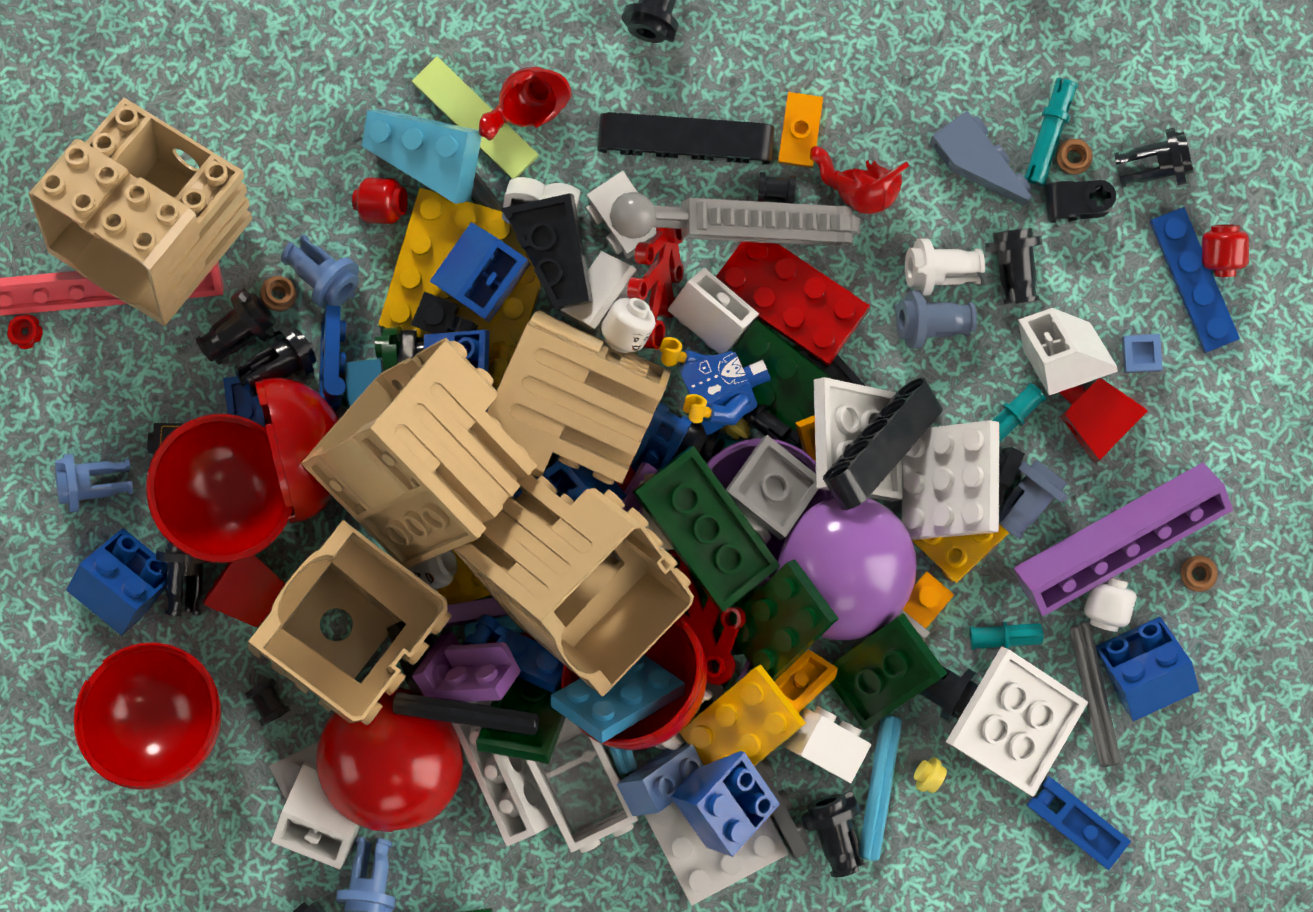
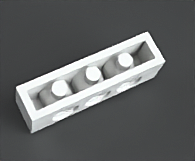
[452,701,556,846]

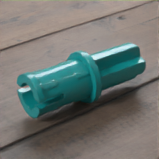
[992,383,1046,443]
[969,622,1044,650]

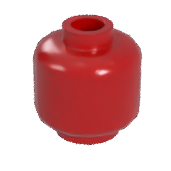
[352,177,408,224]
[1202,224,1249,277]

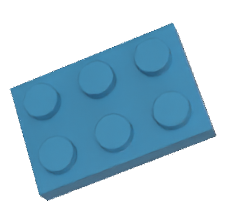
[551,655,685,743]

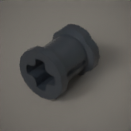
[757,172,796,204]
[245,678,291,726]

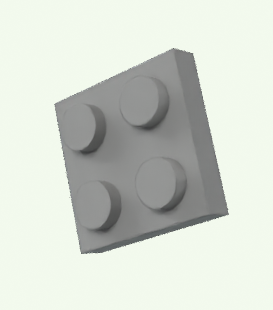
[726,435,818,540]

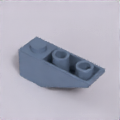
[930,111,1032,206]

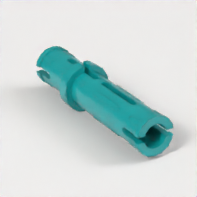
[1024,78,1078,187]

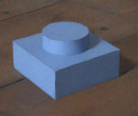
[1122,334,1163,374]

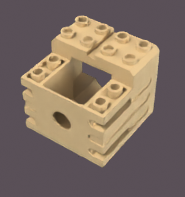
[28,98,252,326]
[487,310,671,485]
[301,338,537,568]
[453,474,694,697]
[247,520,452,725]

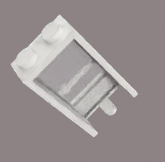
[526,718,638,853]

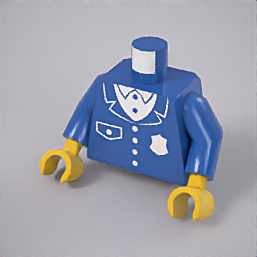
[659,337,771,435]

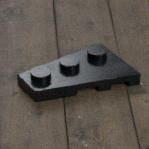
[501,193,593,309]

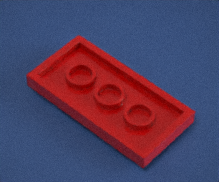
[716,242,871,366]

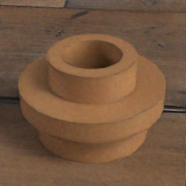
[1056,139,1093,175]
[260,276,297,312]
[1180,555,1218,592]

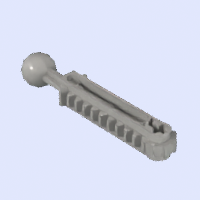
[610,192,860,247]

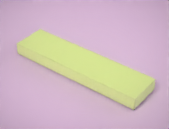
[412,56,539,179]

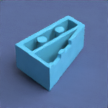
[361,110,482,204]

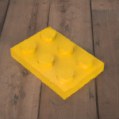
[679,665,807,766]

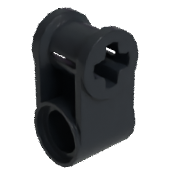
[1045,180,1116,223]

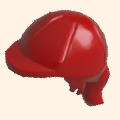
[479,66,572,141]
[810,146,909,214]

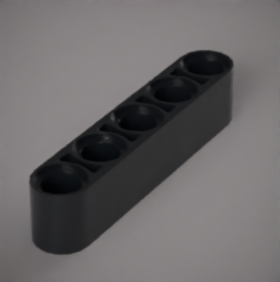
[597,112,775,165]
[823,378,943,510]

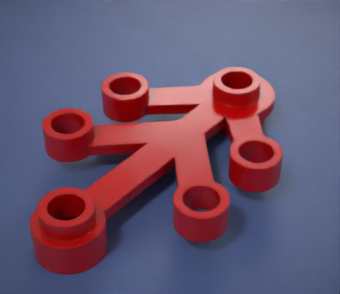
[627,228,684,349]
[668,550,746,685]

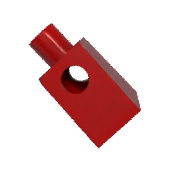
[1059,378,1148,463]
[202,555,285,628]

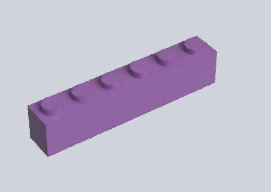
[1014,462,1233,617]

